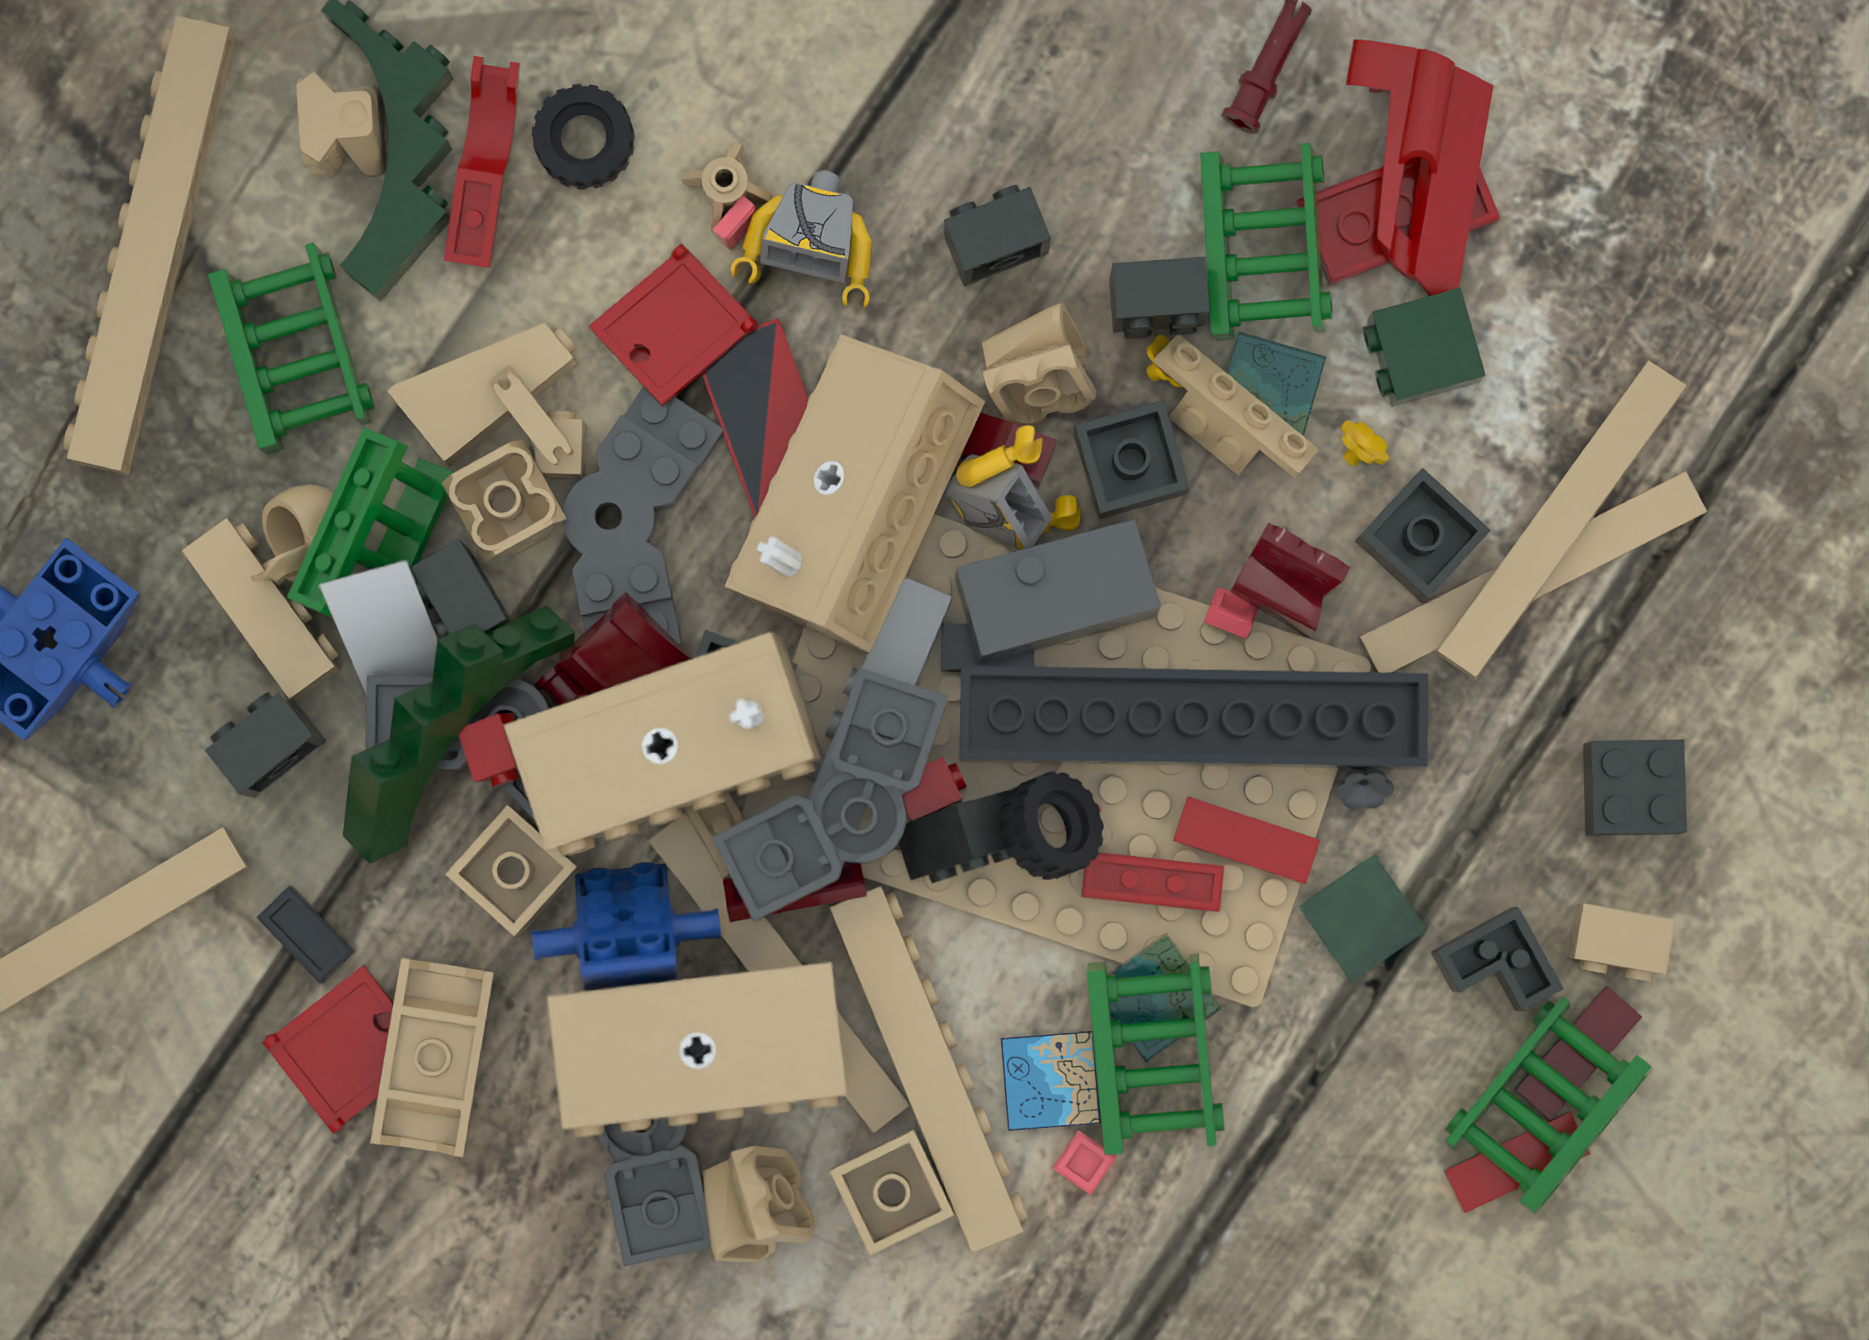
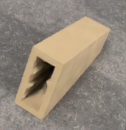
[387,322,577,467]

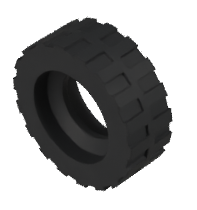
[532,84,635,190]
[1000,771,1104,880]

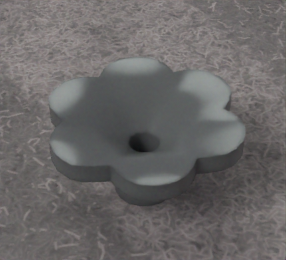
[1335,768,1394,809]

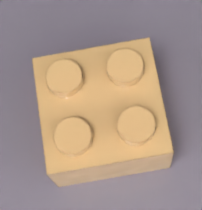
[445,805,581,937]
[829,1129,954,1256]

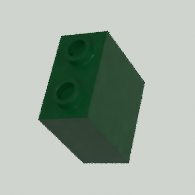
[1363,288,1486,407]

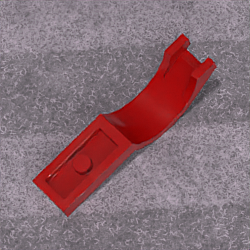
[444,56,520,268]

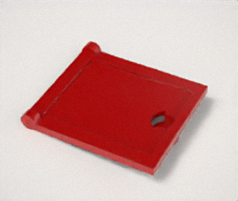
[589,244,758,407]
[262,965,394,1134]

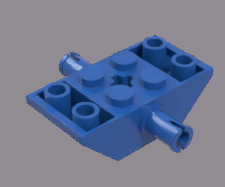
[0,537,140,741]
[531,862,721,992]

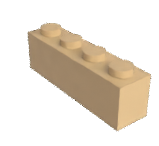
[181,518,341,702]

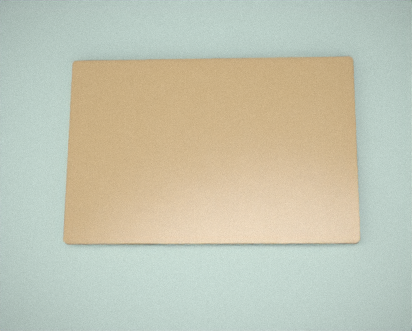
[741,514,1371,1007]

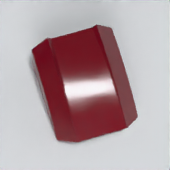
[559,592,692,694]

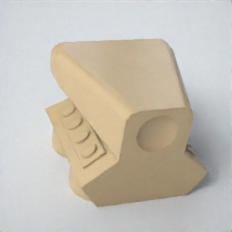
[296,71,386,180]
[982,303,1096,426]
[441,439,567,564]
[702,1146,815,1263]

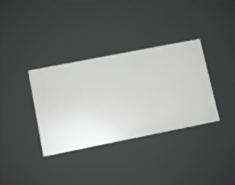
[319,561,438,696]

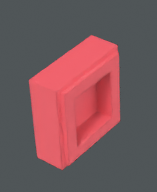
[713,196,757,250]
[1204,587,1258,639]
[1052,1130,1117,1195]

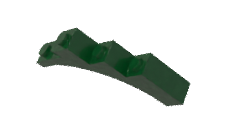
[321,0,454,302]
[342,605,575,864]

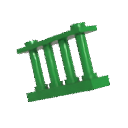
[1200,143,1333,341]
[208,242,375,454]
[287,427,454,617]
[1087,953,1225,1155]
[1445,996,1652,1215]

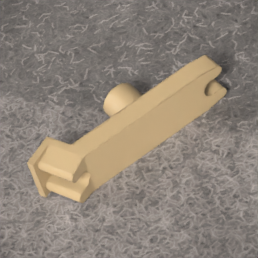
[488,365,573,466]

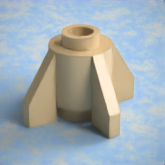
[681,142,772,233]

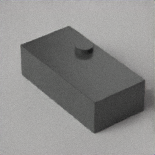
[955,519,1161,664]

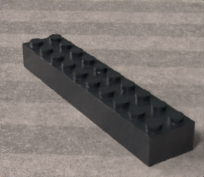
[959,665,1428,770]

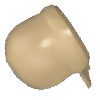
[251,484,334,582]

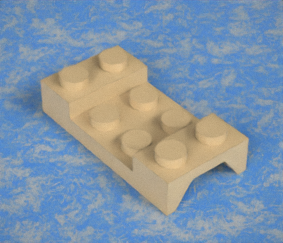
[370,958,494,1157]

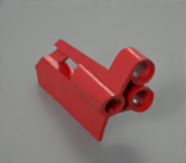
[1346,39,1494,296]

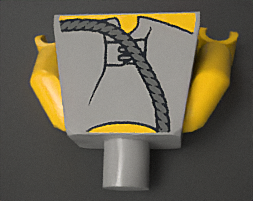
[730,170,872,309]
[942,425,1081,550]

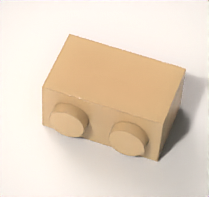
[1568,903,1675,982]

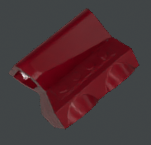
[1230,523,1350,638]

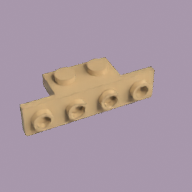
[1153,335,1318,479]

